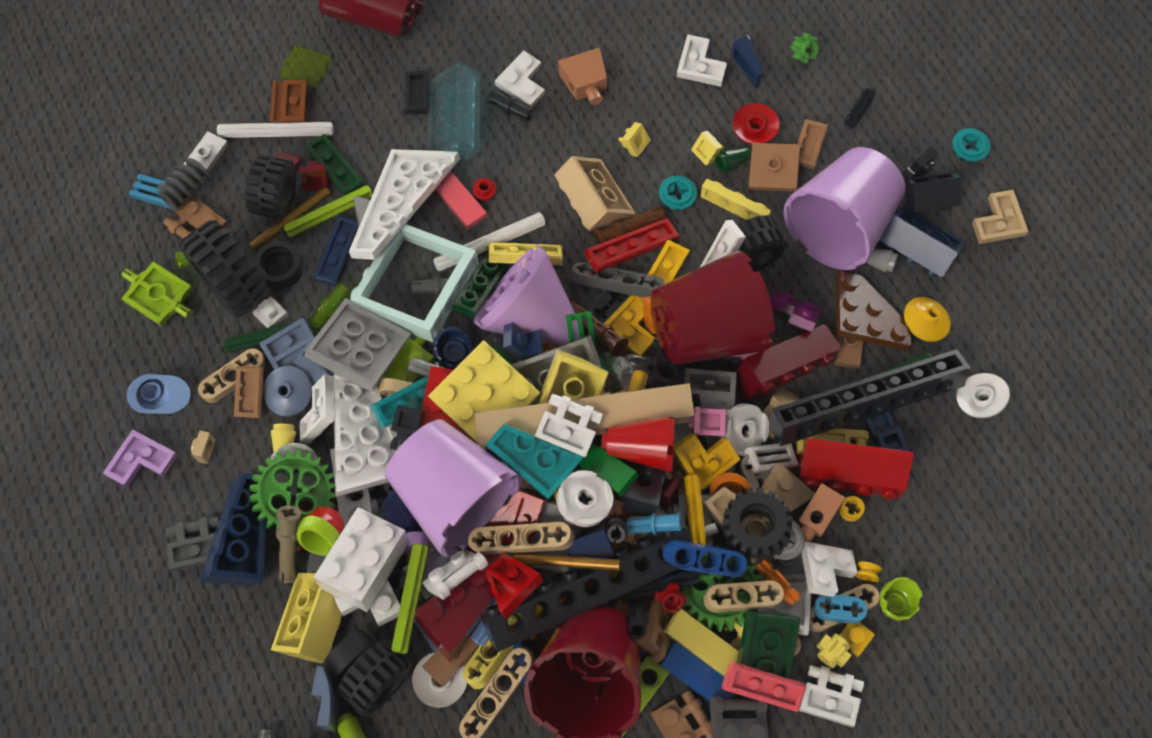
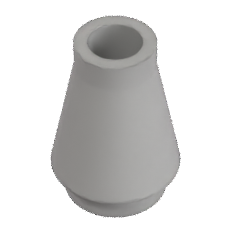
[866,249,899,273]

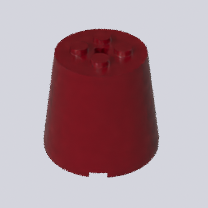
[319,0,424,38]
[650,251,775,365]
[524,604,641,738]

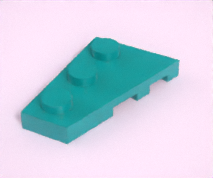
[485,424,583,499]

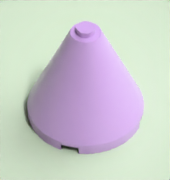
[474,244,580,347]

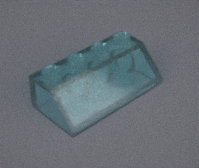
[428,61,481,161]

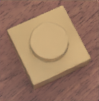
[191,431,216,464]

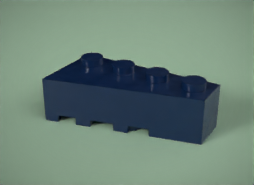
[199,473,266,587]

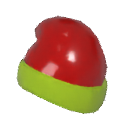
[297,506,345,557]

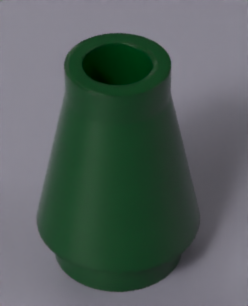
[715,146,751,173]

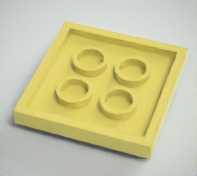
[428,340,541,450]

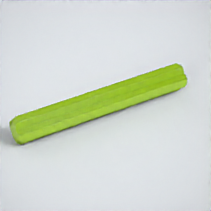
[284,185,373,238]
[391,543,429,654]

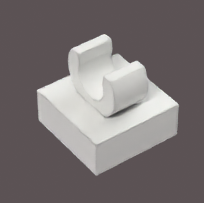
[252,297,289,328]

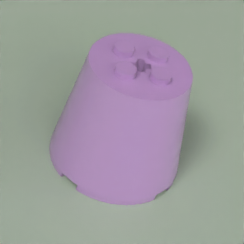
[784,147,905,270]
[385,420,522,557]

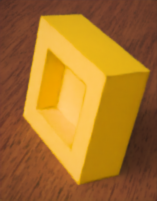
[840,623,875,657]

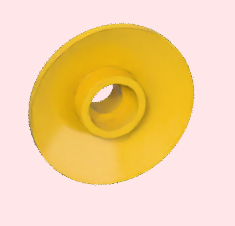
[904,297,951,342]

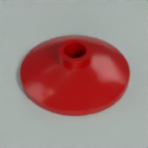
[732,103,780,144]

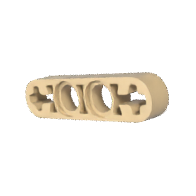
[468,522,575,555]
[459,647,535,738]

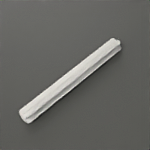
[217,122,334,138]
[433,212,545,271]

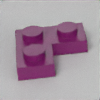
[771,291,822,332]

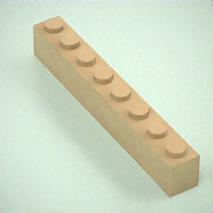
[474,383,694,450]

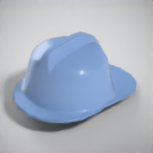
[127,374,191,414]

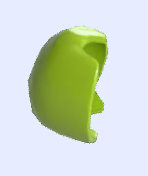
[879,577,923,621]

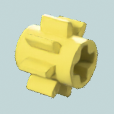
[816,634,852,668]

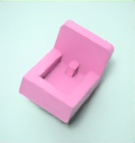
[688,407,726,436]

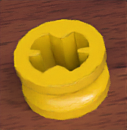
[839,496,865,522]
[855,561,882,583]

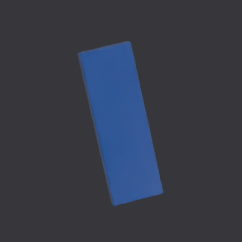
[658,641,735,702]

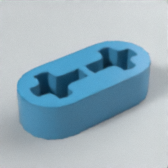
[814,594,868,624]

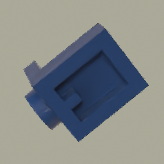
[503,323,543,361]

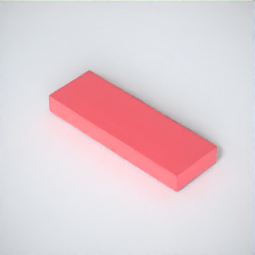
[434,170,487,230]
[721,661,807,712]

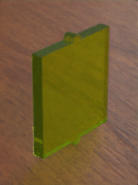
[278,45,331,89]

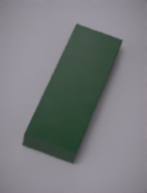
[305,134,365,196]

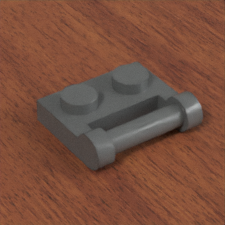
[710,696,768,738]

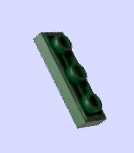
[452,257,507,318]

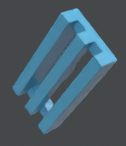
[129,174,179,210]

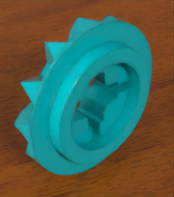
[952,128,991,164]
[659,176,697,211]

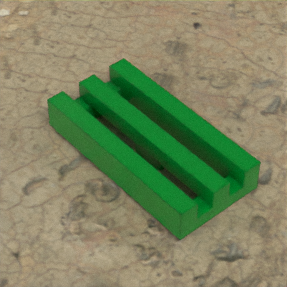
[566,311,597,352]

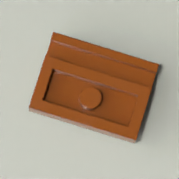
[270,80,308,123]

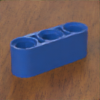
[663,540,747,577]

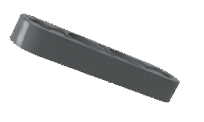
[572,262,665,298]

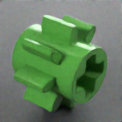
[790,32,821,63]

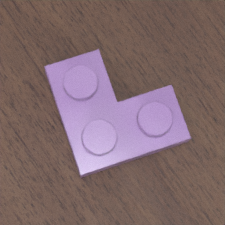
[103,429,178,488]

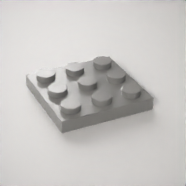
[305,298,411,392]

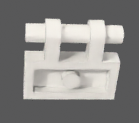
[535,393,603,457]
[798,665,864,728]

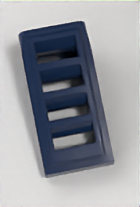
[731,35,763,87]

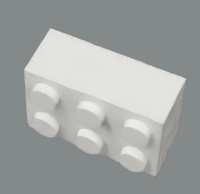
[314,507,409,612]

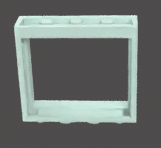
[350,224,479,343]

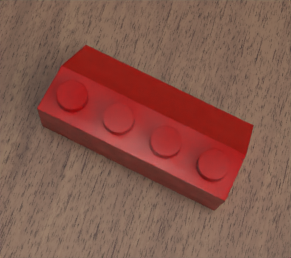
[797,438,914,500]

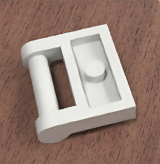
[422,549,488,600]

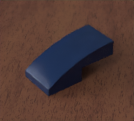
[864,411,910,451]

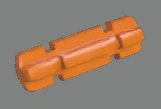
[757,558,801,606]

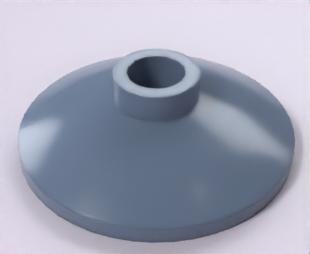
[263,366,312,416]

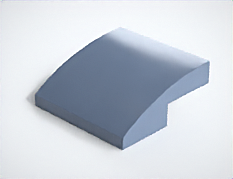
[311,666,340,733]

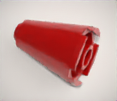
[602,417,675,472]

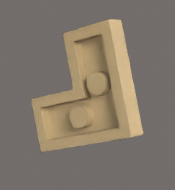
[972,190,1028,244]

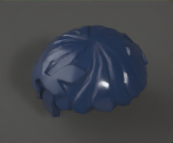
[433,327,473,369]

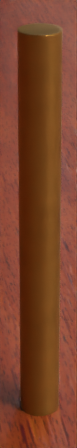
[249,187,331,251]
[512,553,622,571]

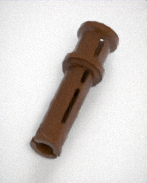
[593,205,665,245]
[570,301,629,357]

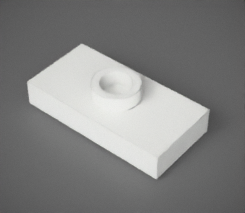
[184,131,229,179]

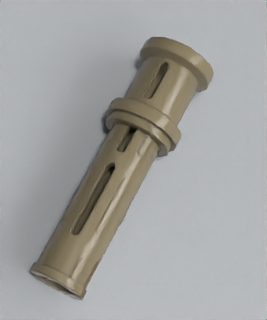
[276,506,301,583]

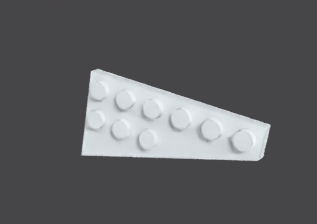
[349,149,460,260]
[334,372,401,497]

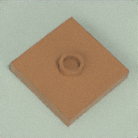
[749,143,800,192]

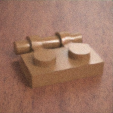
[163,195,228,239]
[650,690,712,738]

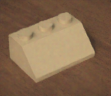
[555,156,636,231]

